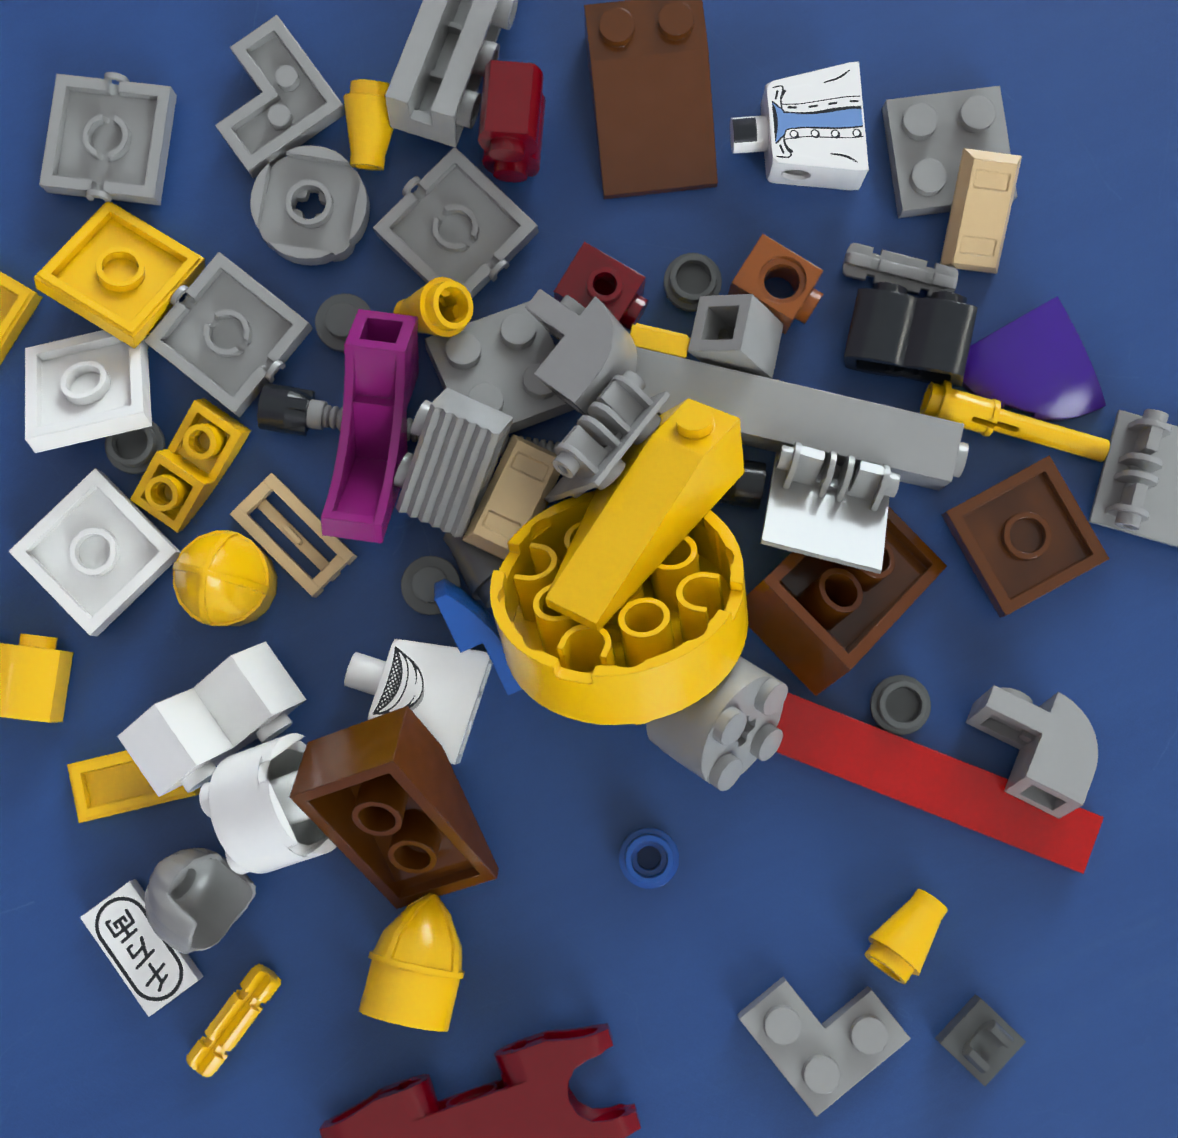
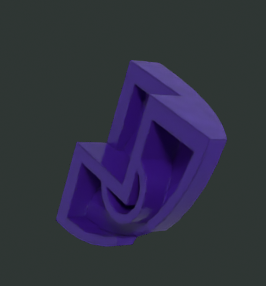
[962,296,1106,422]

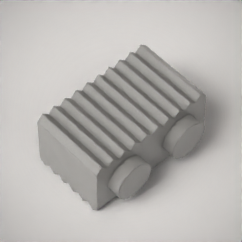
[393,388,513,537]

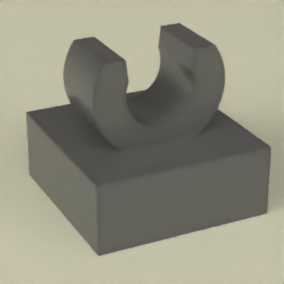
[935,994,1026,1086]

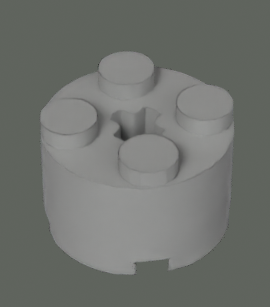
[646,656,788,791]

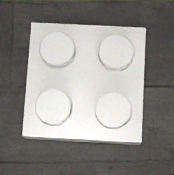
[25,330,152,453]
[9,468,181,637]

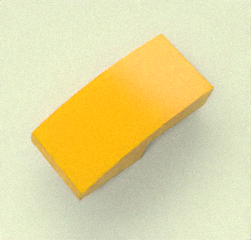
[130,398,252,533]

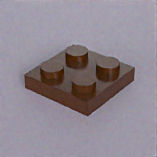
[941,455,1110,617]

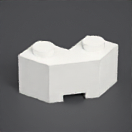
[117,642,306,797]

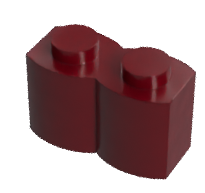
[478,60,546,183]

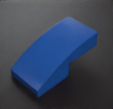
[434,579,522,696]

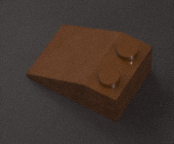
[584,0,718,199]
[746,507,947,696]
[289,706,499,909]

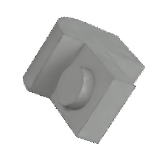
[525,289,638,416]
[966,685,1098,819]

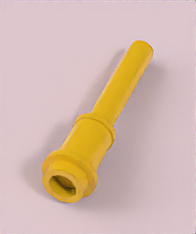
[920,380,1110,462]

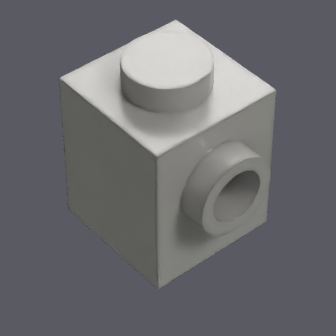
[688,294,784,379]

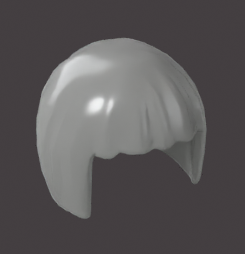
[145,848,256,954]

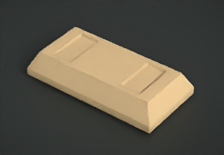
[940,148,1022,274]
[462,434,560,560]

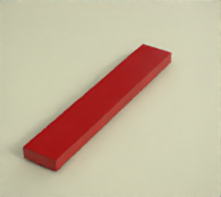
[776,693,1104,874]

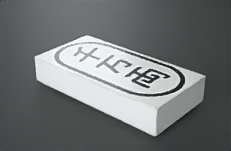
[80,879,204,1017]

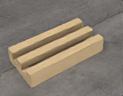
[230,473,357,598]

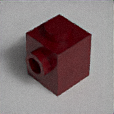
[554,242,649,331]

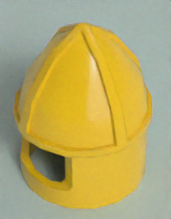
[172,530,278,626]
[359,893,465,1032]

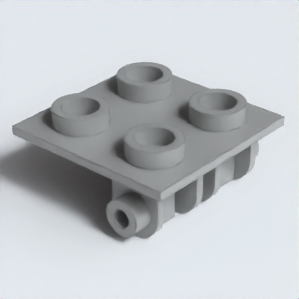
[545,371,671,503]
[1088,409,1178,548]
[760,442,900,574]

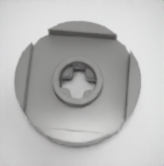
[250,145,370,266]

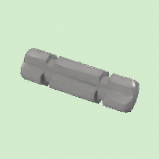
[842,243,958,298]

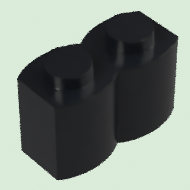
[844,282,978,387]

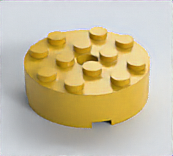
[490,490,748,725]

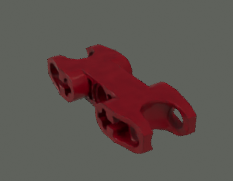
[319,1023,641,1138]

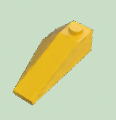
[545,398,745,632]

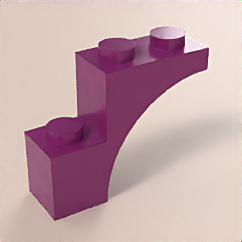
[321,309,419,543]

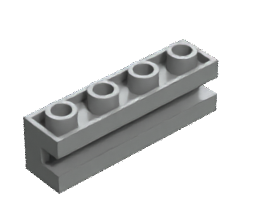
[385,0,518,148]

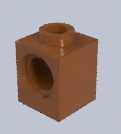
[728,234,824,334]

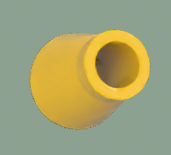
[343,79,394,171]
[393,277,473,337]
[864,889,948,984]

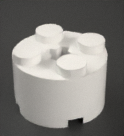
[199,733,337,874]

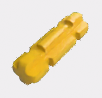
[186,964,281,1078]

